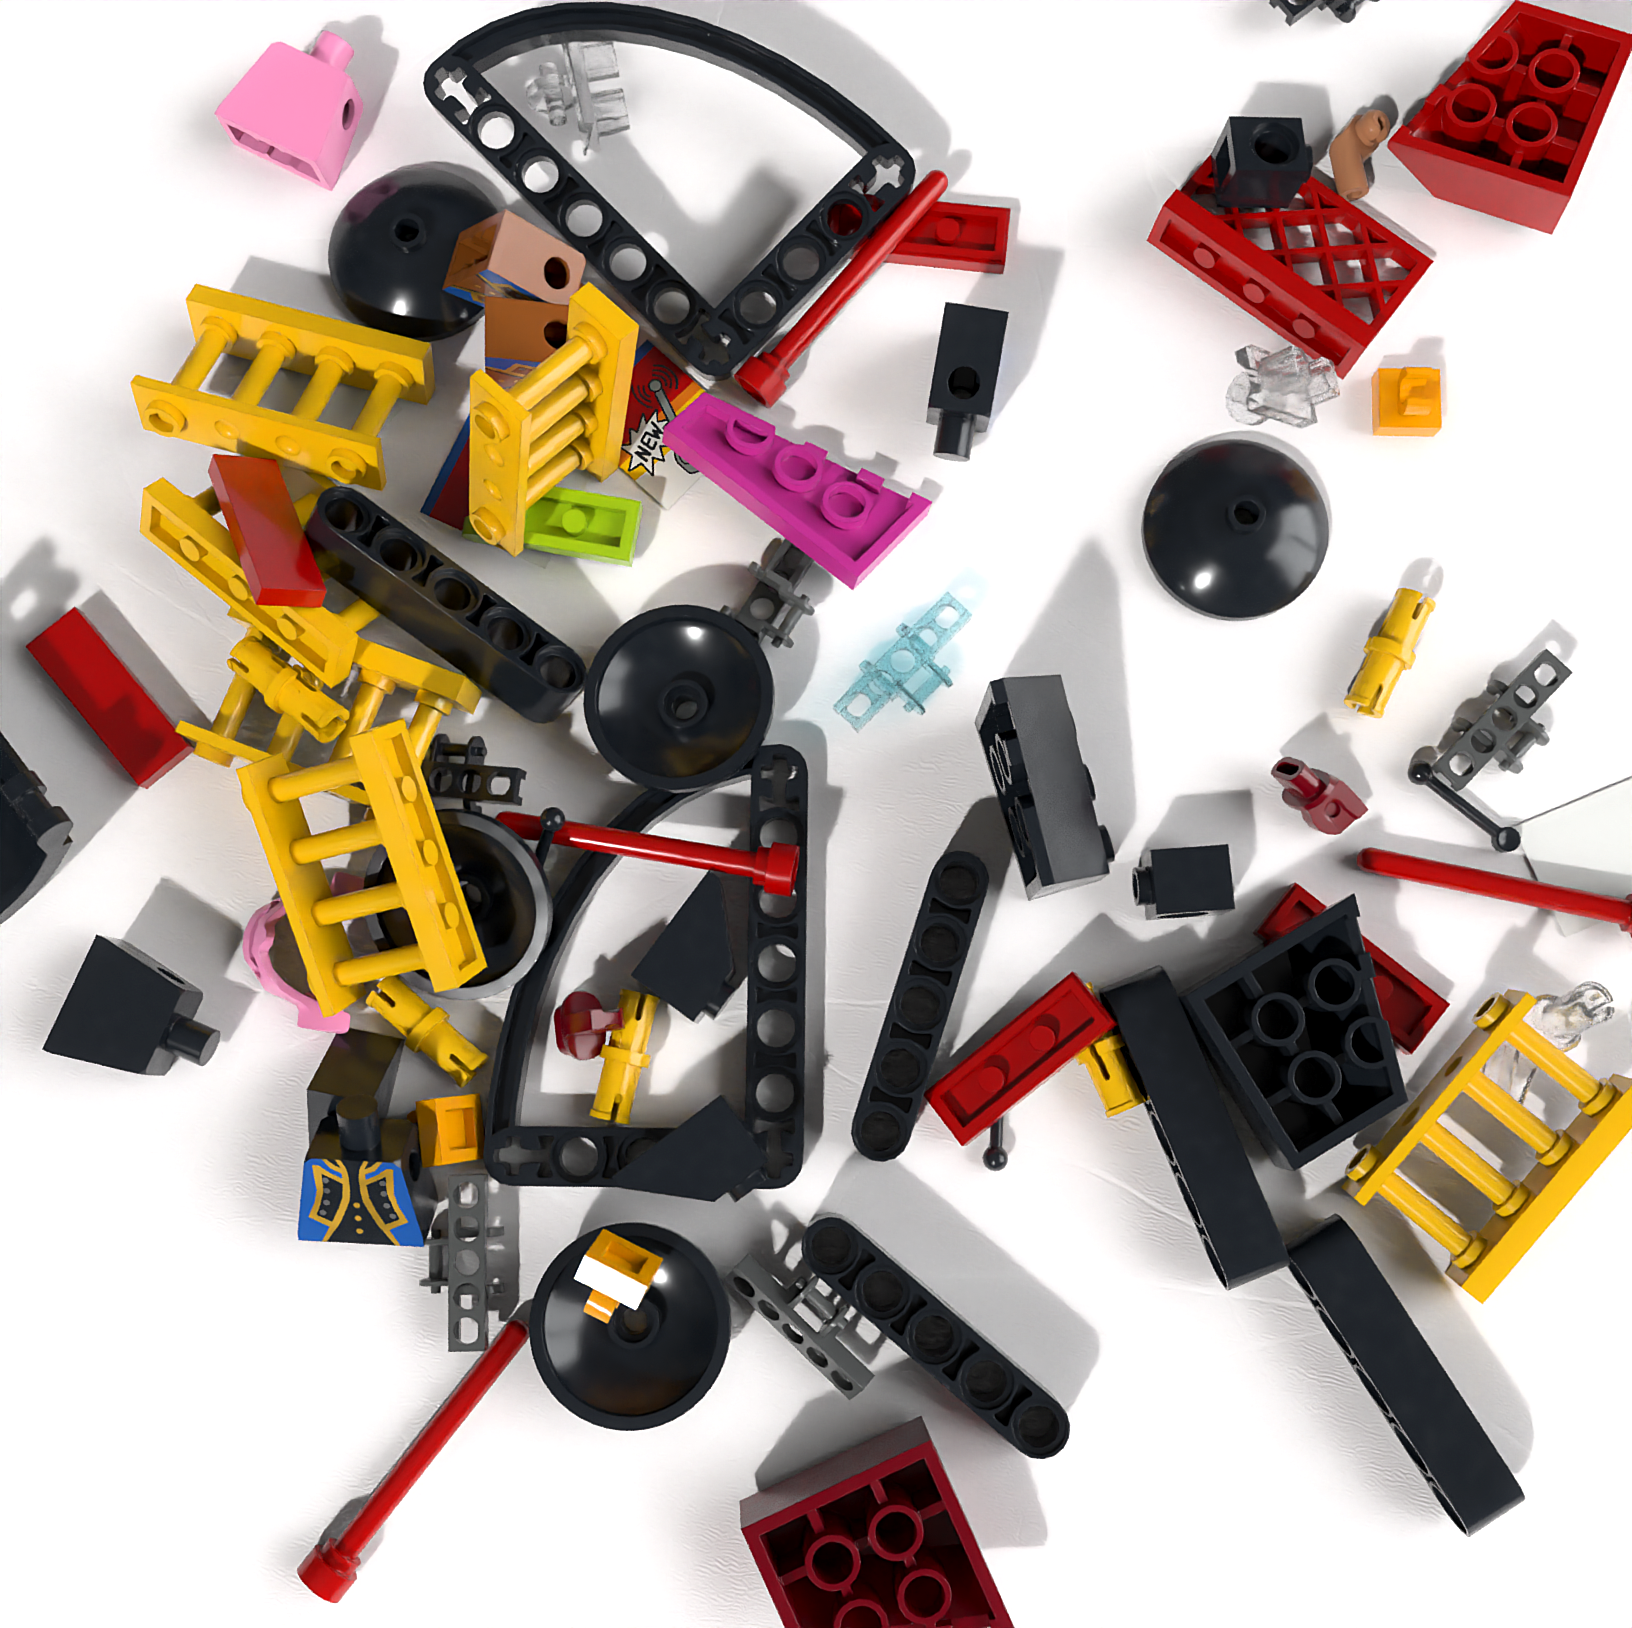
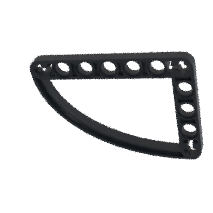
[423,2,916,382]
[483,744,809,1189]

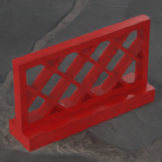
[1146,154,1434,380]

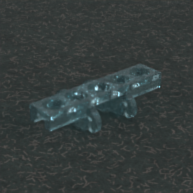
[833,591,973,733]

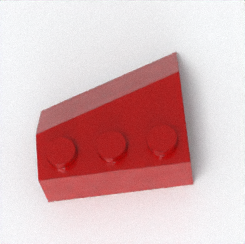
[1387,0,1632,235]

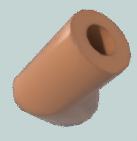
[1329,109,1391,202]

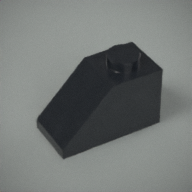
[631,870,737,1024]
[612,1095,771,1203]

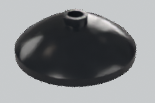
[328,168,498,342]
[1141,439,1329,621]
[583,604,775,793]
[363,808,553,1000]
[529,1222,732,1431]

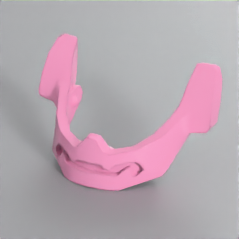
[242,872,365,1034]

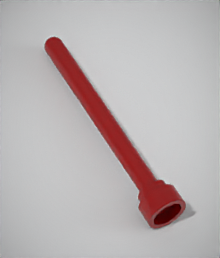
[734,170,948,409]
[494,811,800,897]
[1357,847,1632,938]
[297,1319,529,1603]

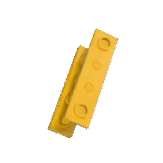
[469,282,639,558]
[130,283,436,491]
[140,455,382,689]
[175,607,483,821]
[235,718,487,1018]
[1341,989,1632,1305]

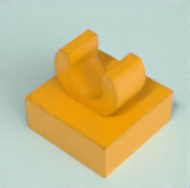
[1371,367,1442,437]
[407,1093,485,1168]
[574,1229,663,1324]

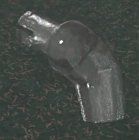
[1481,981,1615,1105]

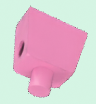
[214,31,363,191]

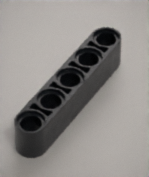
[303,486,587,724]
[851,851,989,1162]
[1099,965,1290,1291]
[801,1212,1070,1460]
[1285,1213,1525,1537]

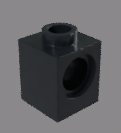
[1211,116,1313,209]
[1132,844,1235,920]

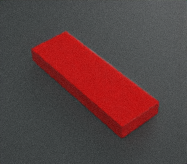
[827,193,1011,274]
[208,454,327,608]
[25,607,195,789]
[1253,882,1450,1055]
[924,971,1117,1146]

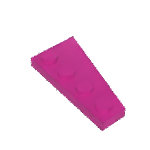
[662,392,932,590]

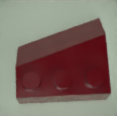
[740,1415,1015,1628]

